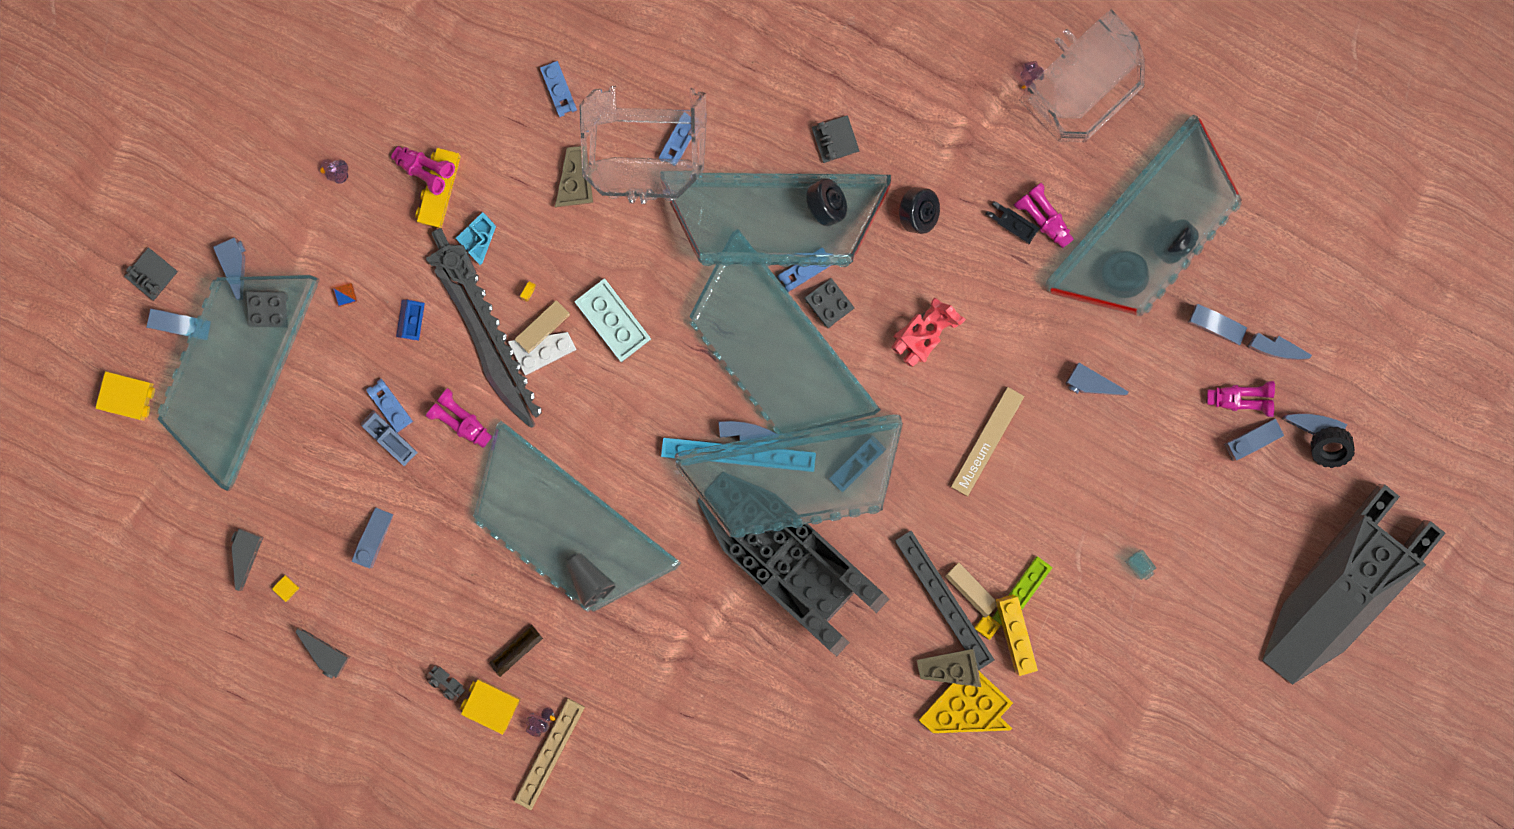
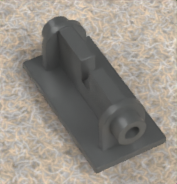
[426,666,465,702]

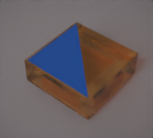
[333,283,358,307]

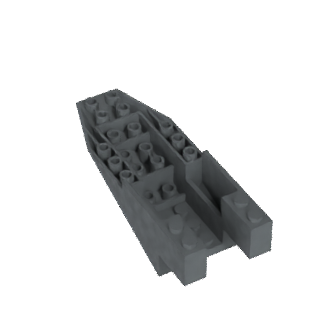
[697,472,889,657]
[1262,484,1445,685]

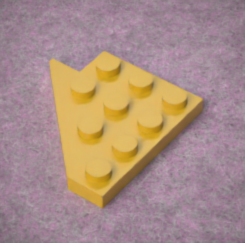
[919,670,1013,733]

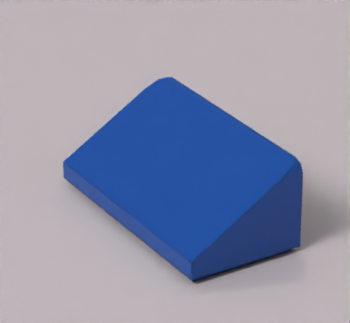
[396,300,425,341]

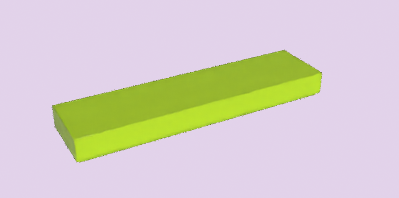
[992,556,1053,625]

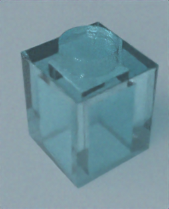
[1125,549,1156,580]

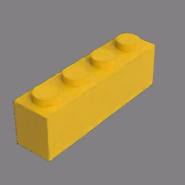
[415,148,461,229]
[995,594,1038,676]

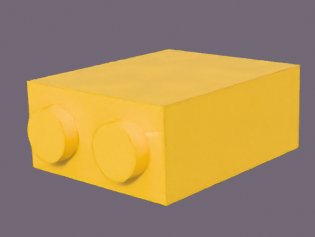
[95,371,155,421]
[460,679,521,735]

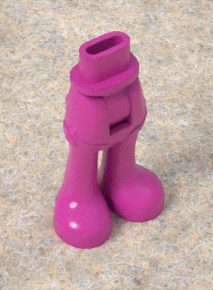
[391,146,455,195]
[1013,182,1074,248]
[1207,381,1275,417]
[425,388,493,448]

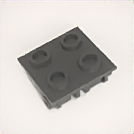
[812,115,860,163]
[124,247,178,301]
[804,278,855,328]
[246,291,288,328]

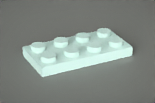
[574,278,651,362]

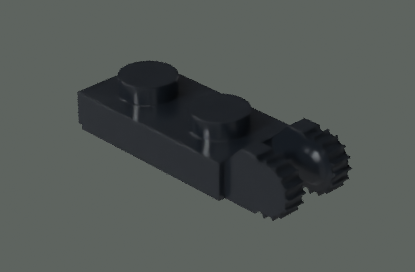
[985,201,1040,245]

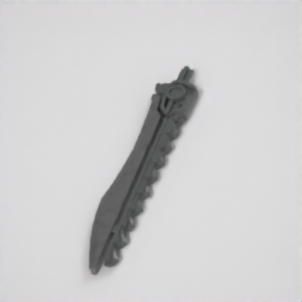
[426,228,542,427]

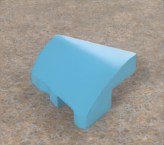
[456,212,496,265]

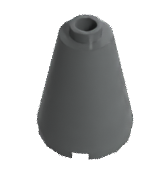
[566,553,615,608]

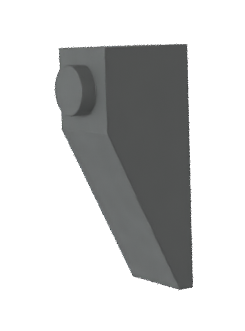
[231,529,264,591]
[296,628,350,679]

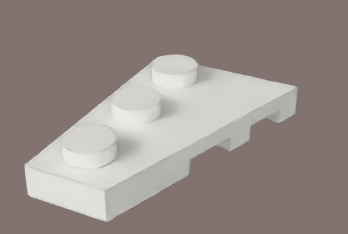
[508,332,577,376]

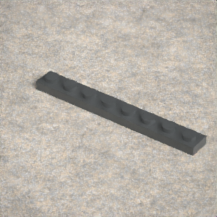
[895,531,995,670]

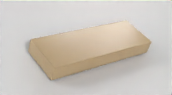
[515,300,570,354]
[945,563,997,618]

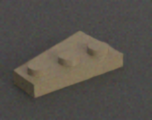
[555,146,593,208]
[917,649,982,687]

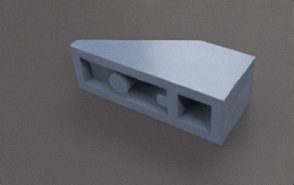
[213,238,246,301]
[1066,363,1129,396]
[1224,419,1284,461]
[352,508,394,569]

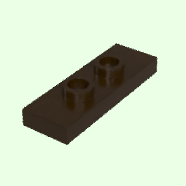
[489,624,543,677]

